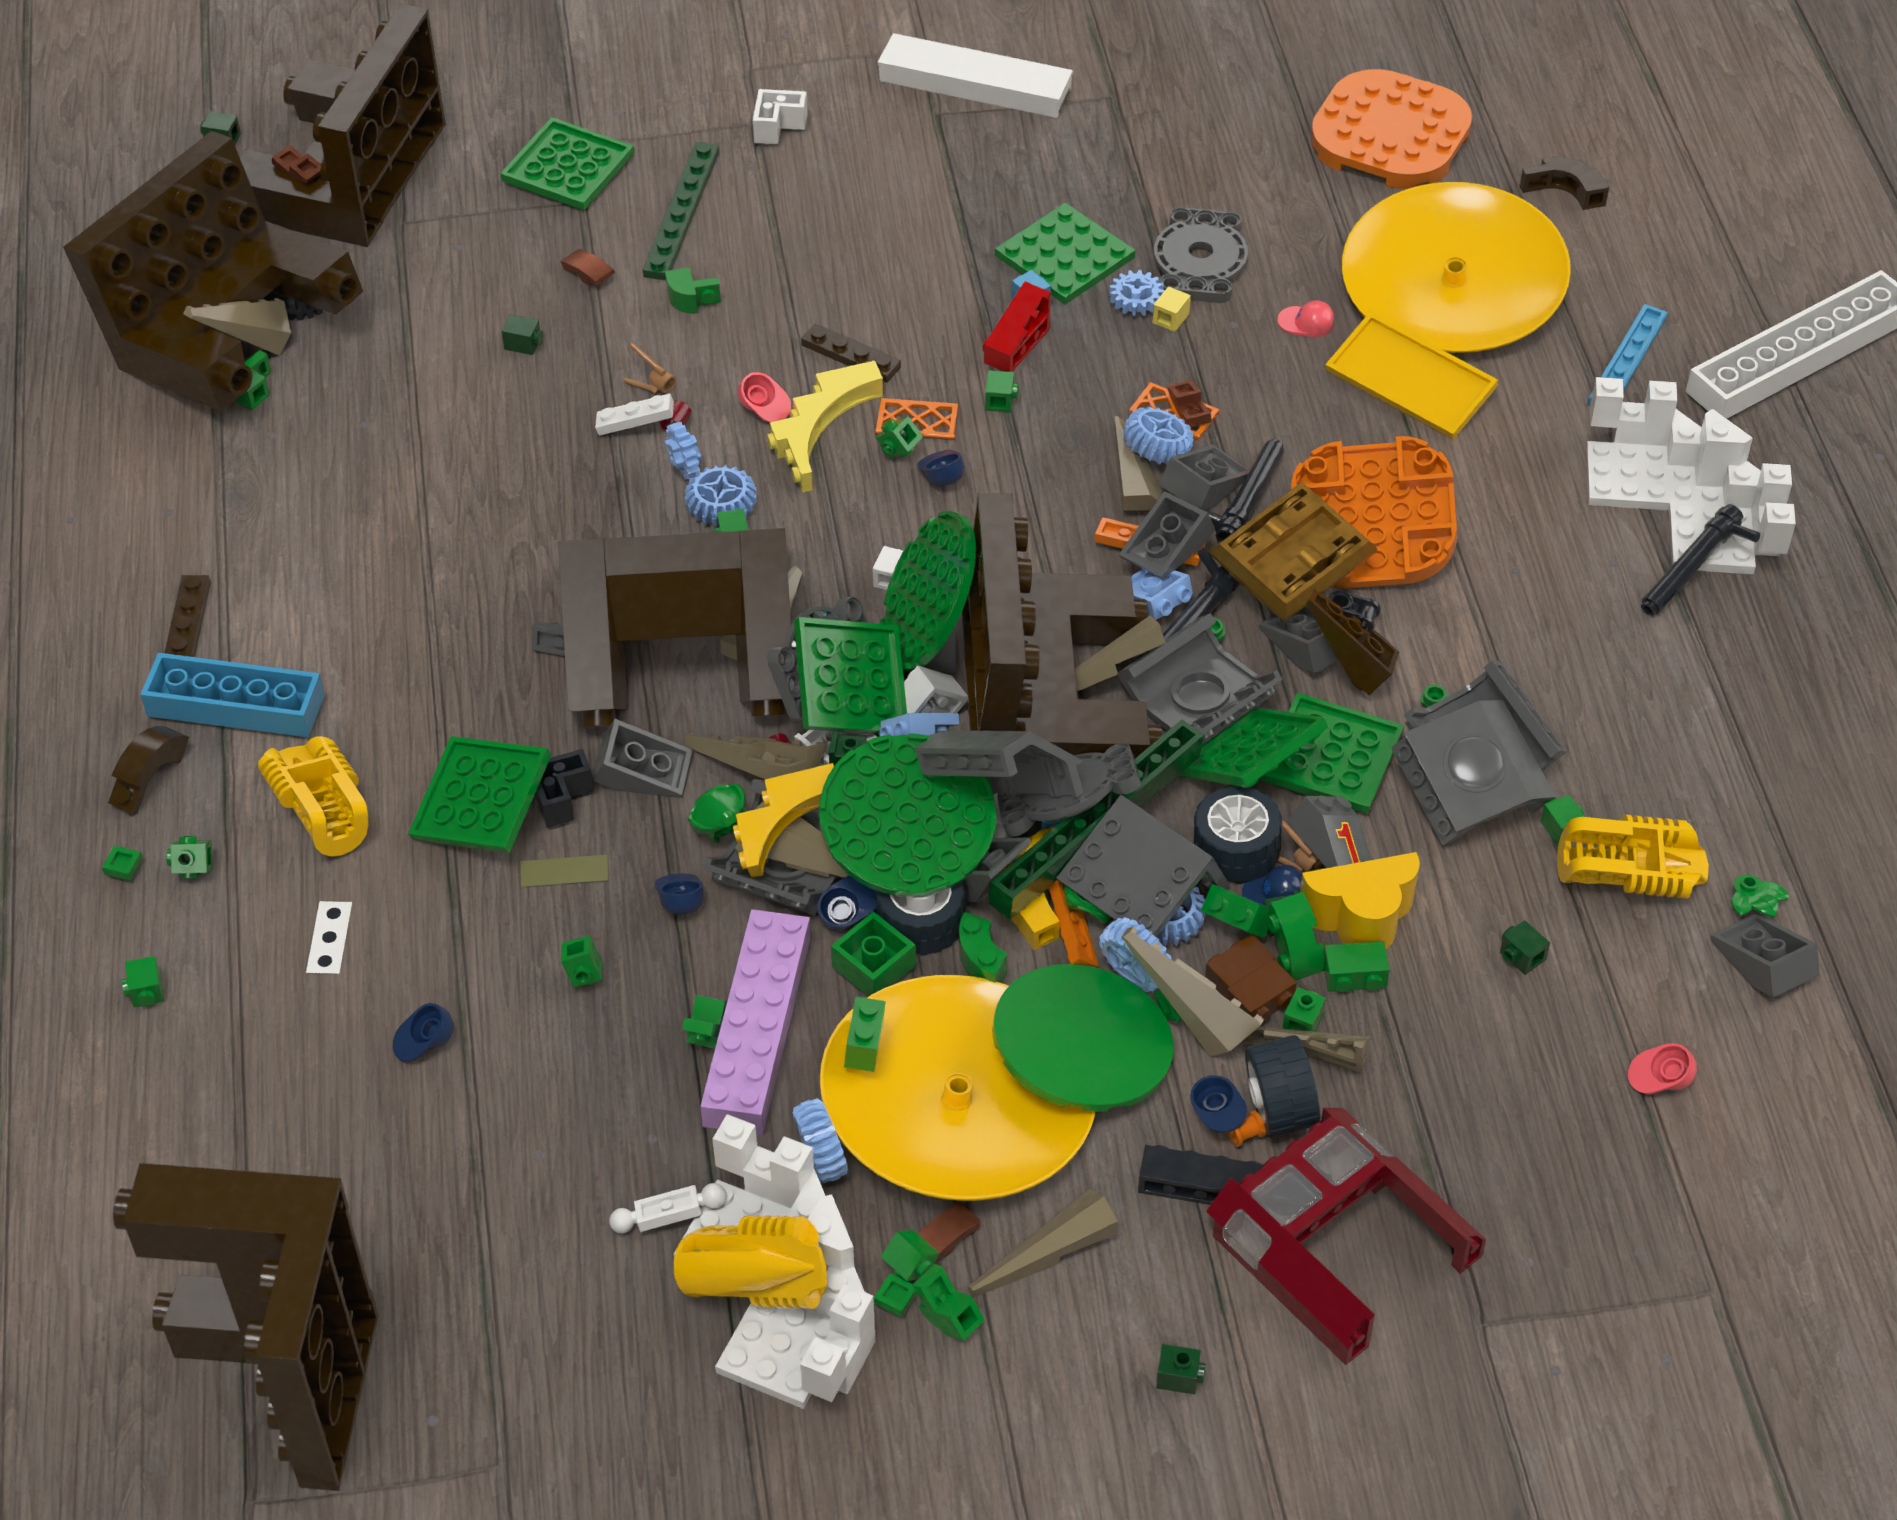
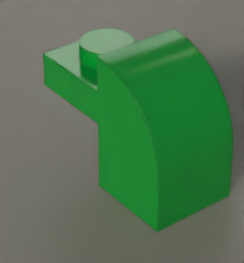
[665,268,721,313]
[236,350,271,411]
[682,995,727,1049]
[913,1264,985,1341]

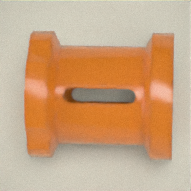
[1227,1110,1266,1147]

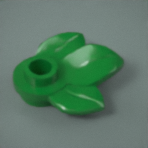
[1731,875,1789,918]

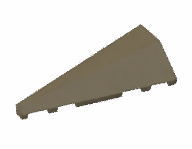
[684,733,826,779]
[1241,1027,1371,1073]

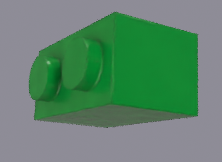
[1201,884,1270,938]
[1324,941,1390,992]
[844,997,886,1072]

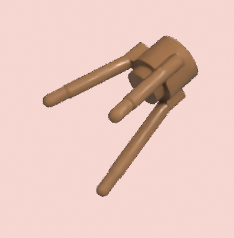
[623,343,676,395]
[1278,821,1322,873]

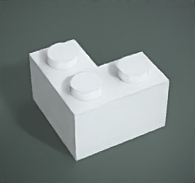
[753,89,807,144]
[904,666,968,713]

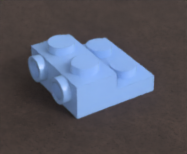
[1131,569,1193,620]
[879,713,959,736]

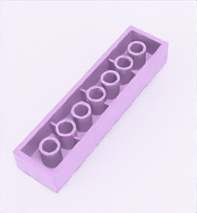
[700,909,811,1135]

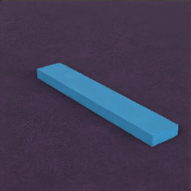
[1587,304,1668,406]

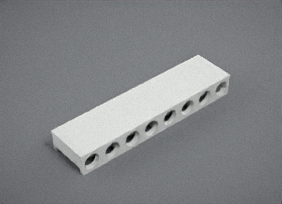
[878,33,1073,118]

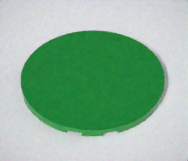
[880,510,976,672]
[819,733,997,896]
[992,964,1174,1112]

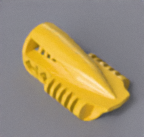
[258,736,368,857]
[1557,814,1709,899]
[674,1215,827,1309]

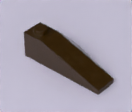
[1306,589,1400,695]

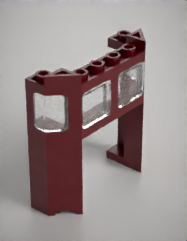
[1206,1108,1486,1365]

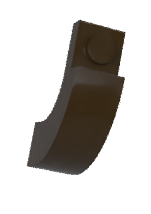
[1519,157,1609,210]
[108,726,190,814]

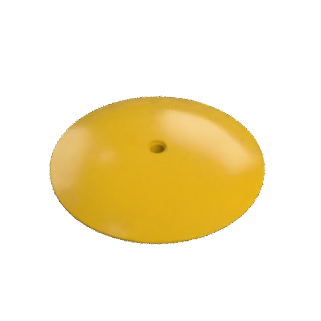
[1342,182,1570,353]
[820,975,1095,1201]

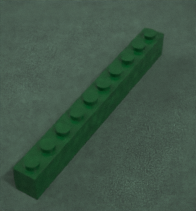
[988,719,1204,920]

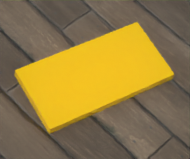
[1325,312,1498,440]

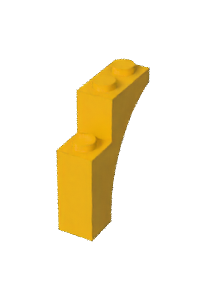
[733,763,834,878]
[1012,825,1060,950]

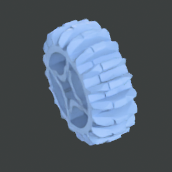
[1123,407,1194,465]
[685,464,757,528]
[1156,887,1206,947]
[1099,917,1172,992]
[793,1098,848,1183]

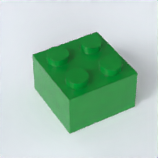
[831,911,916,997]

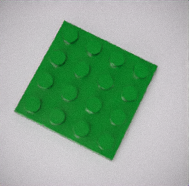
[500,117,635,210]
[995,202,1136,305]
[794,617,907,734]
[1260,693,1405,814]
[1179,707,1328,788]
[408,736,552,853]

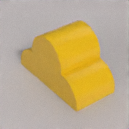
[1300,852,1420,949]

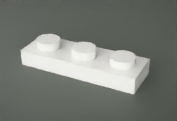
[595,394,674,436]

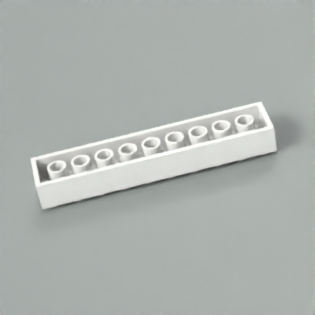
[1686,270,1897,419]

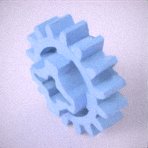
[1110,270,1164,316]
[664,422,701,480]

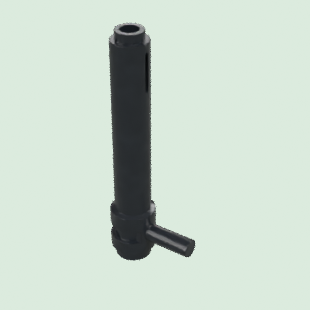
[1198,439,1284,542]
[1641,504,1760,616]
[1145,548,1240,654]

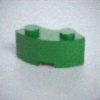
[1267,892,1324,981]
[959,912,1007,983]

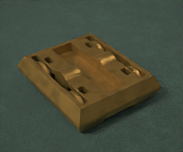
[1209,482,1378,622]

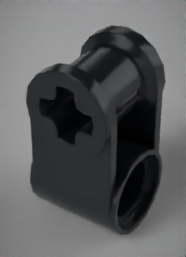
[1328,590,1381,632]

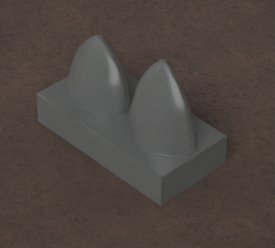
[532,621,565,656]

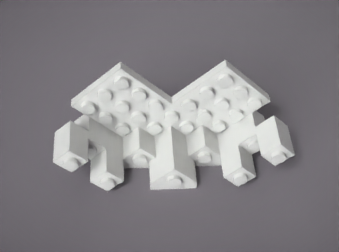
[1586,377,1796,574]
[674,1114,875,1409]

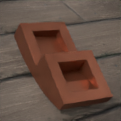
[272,145,321,183]
[560,249,615,286]
[1167,380,1211,427]
[918,1201,981,1262]

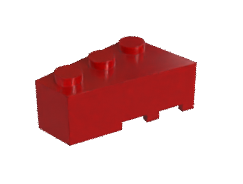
[982,281,1051,372]

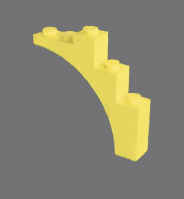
[767,361,883,492]

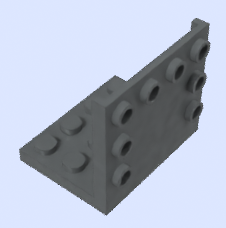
[1057,795,1230,937]

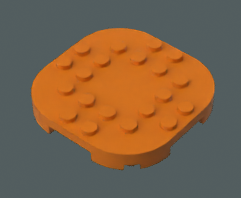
[1311,69,1472,189]
[1291,436,1457,588]

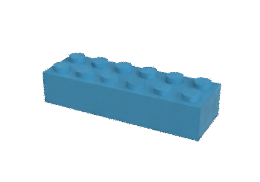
[140,653,325,737]

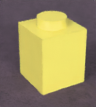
[1153,287,1191,332]

